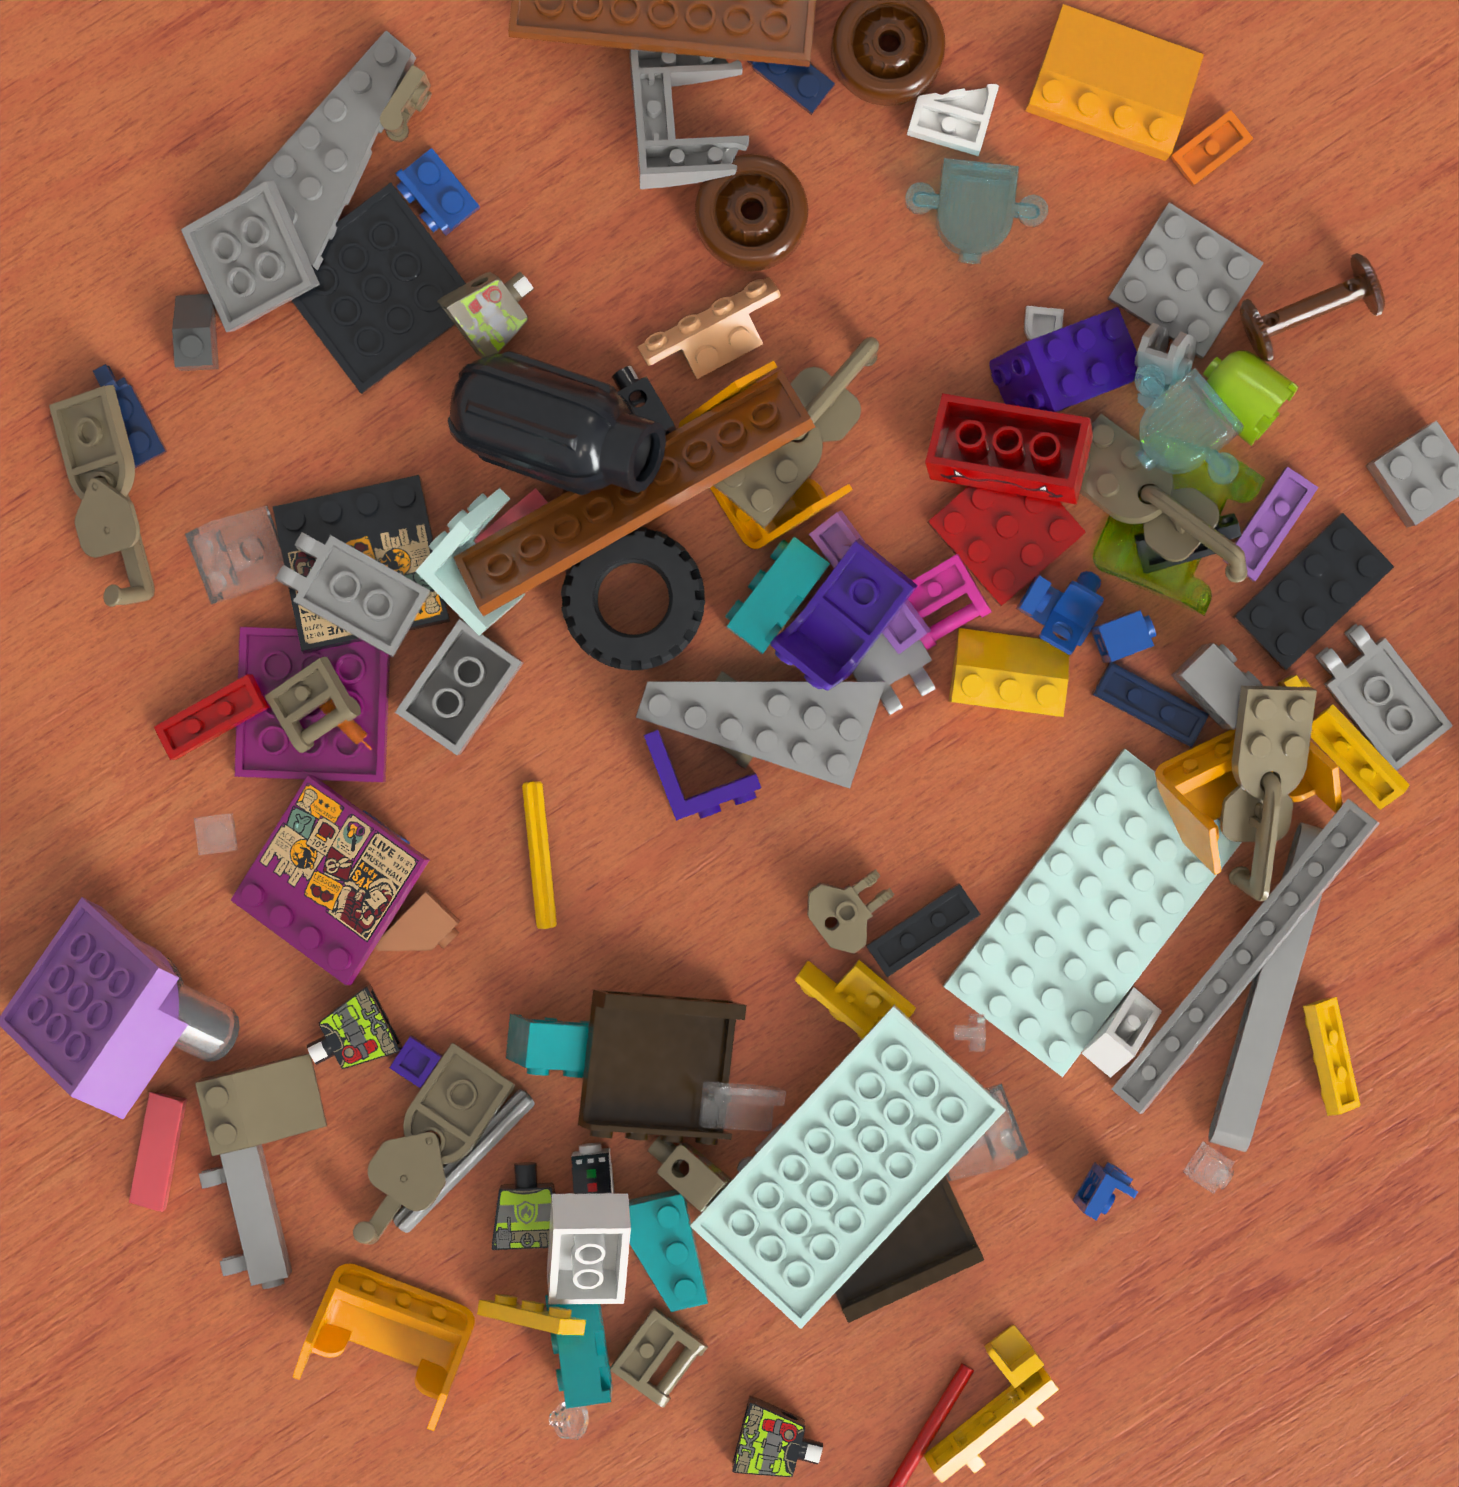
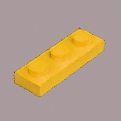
[1311,704,1410,810]
[1303,997,1361,1116]
[477,1294,586,1335]

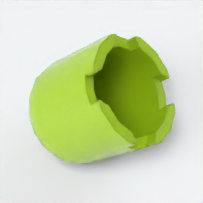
[1202,350,1299,446]

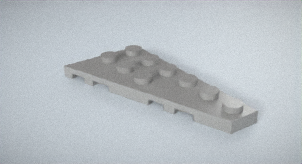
[238,31,416,271]
[636,681,886,789]

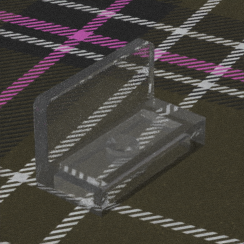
[699,1082,786,1131]

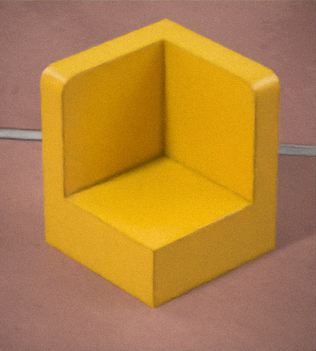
[984,1325,1044,1388]

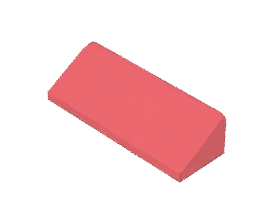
[129,1092,187,1212]

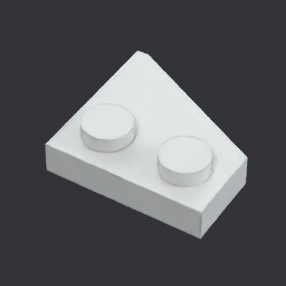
[907,84,999,156]

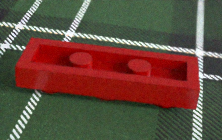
[154,674,269,760]

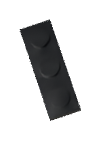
[866,883,981,977]

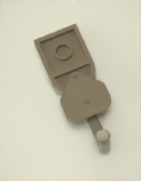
[713,337,879,529]
[49,385,155,607]
[1080,414,1248,583]
[1220,686,1317,902]
[353,1043,515,1245]

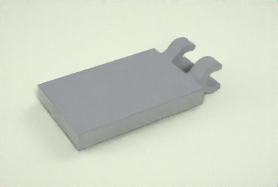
[276,532,430,657]
[1315,624,1453,771]
[852,633,936,715]

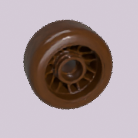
[831,0,946,106]
[695,154,808,271]

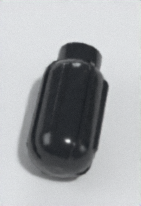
[448,351,666,495]

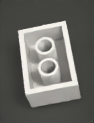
[547,1193,631,1304]

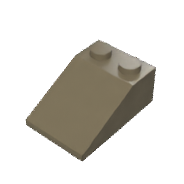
[195,1053,327,1156]

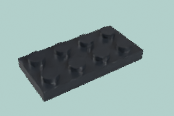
[1233,513,1394,670]

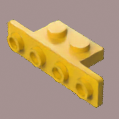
[795,960,916,1040]

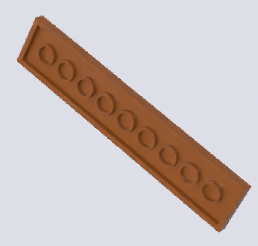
[453,369,815,616]

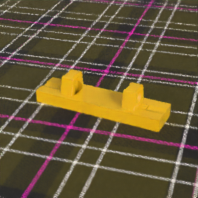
[923,1367,1059,1483]

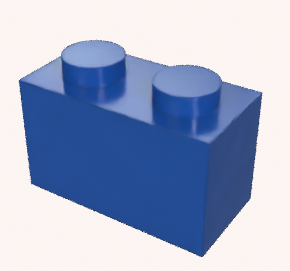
[1091,610,1157,663]

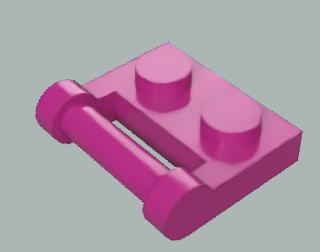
[908,554,992,650]

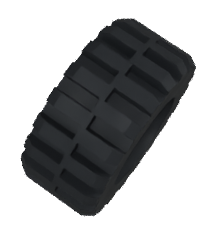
[561,527,705,671]

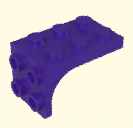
[989,307,1143,412]
[770,538,918,691]

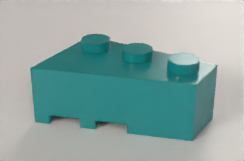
[725,537,830,654]
[506,1014,590,1078]
[629,1189,708,1312]
[545,1295,613,1409]

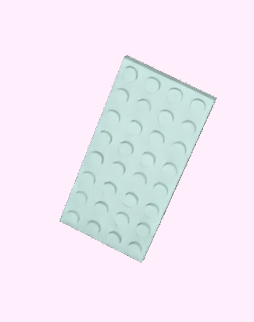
[943,749,1242,1077]
[690,1005,1006,1329]

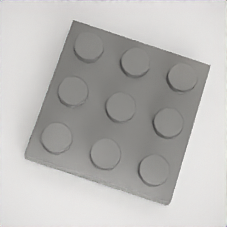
[181,180,320,332]
[1107,202,1264,359]

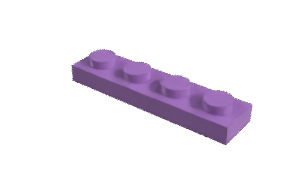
[809,510,931,655]

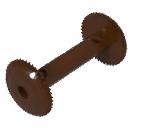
[1240,253,1385,362]

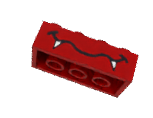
[925,393,1093,505]

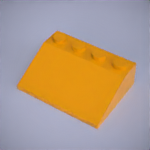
[1025,4,1204,161]

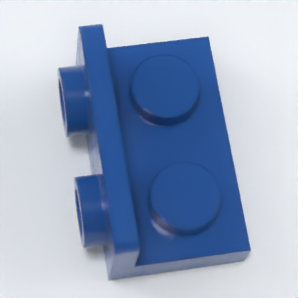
[395,148,480,236]
[1072,1162,1138,1221]

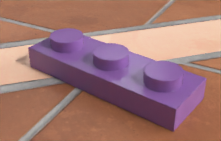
[1223,467,1319,581]

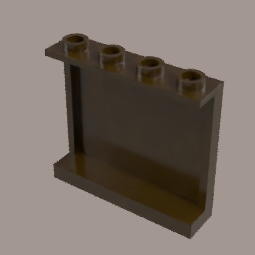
[578,989,747,1145]
[835,1176,984,1323]

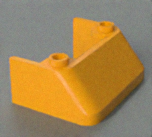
[678,361,853,549]
[1155,728,1342,875]
[293,1264,475,1431]

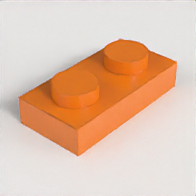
[1170,110,1254,187]

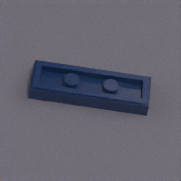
[1092,662,1210,747]

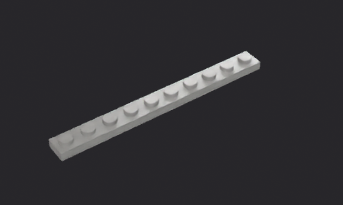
[1111,799,1380,1114]

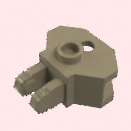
[807,869,895,953]

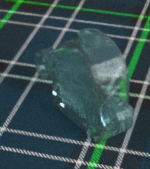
[905,158,1048,264]
[1135,365,1244,485]

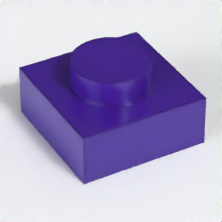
[389,1035,442,1088]

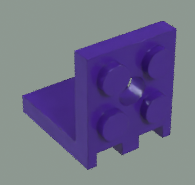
[644,729,761,821]

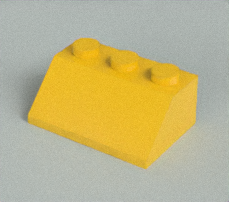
[948,628,1069,717]

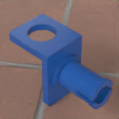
[1039,571,1104,655]

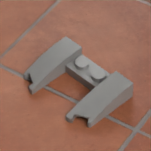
[629,49,749,189]

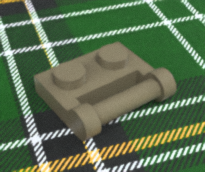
[380,64,432,142]
[265,657,361,753]
[610,1307,708,1408]

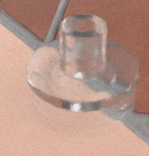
[954,1014,986,1052]
[549,1401,589,1440]

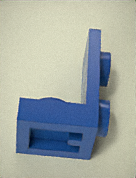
[1016,575,1098,646]

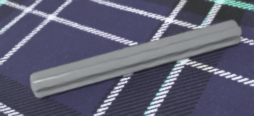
[393,1089,535,1233]

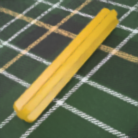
[522,781,557,929]

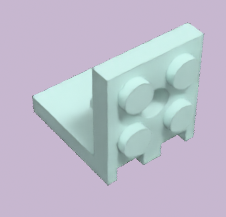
[416,488,525,636]

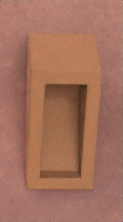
[375,890,460,951]

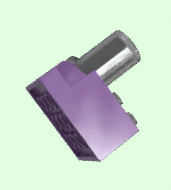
[0,897,240,1119]

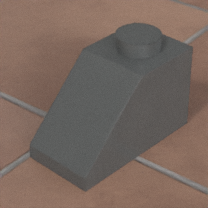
[172,294,219,371]

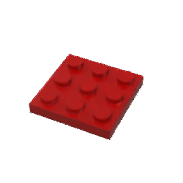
[927,486,1086,607]

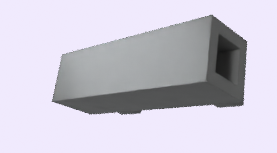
[199,1144,292,1289]

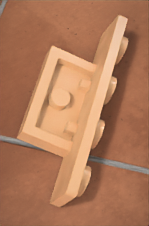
[638,277,781,379]

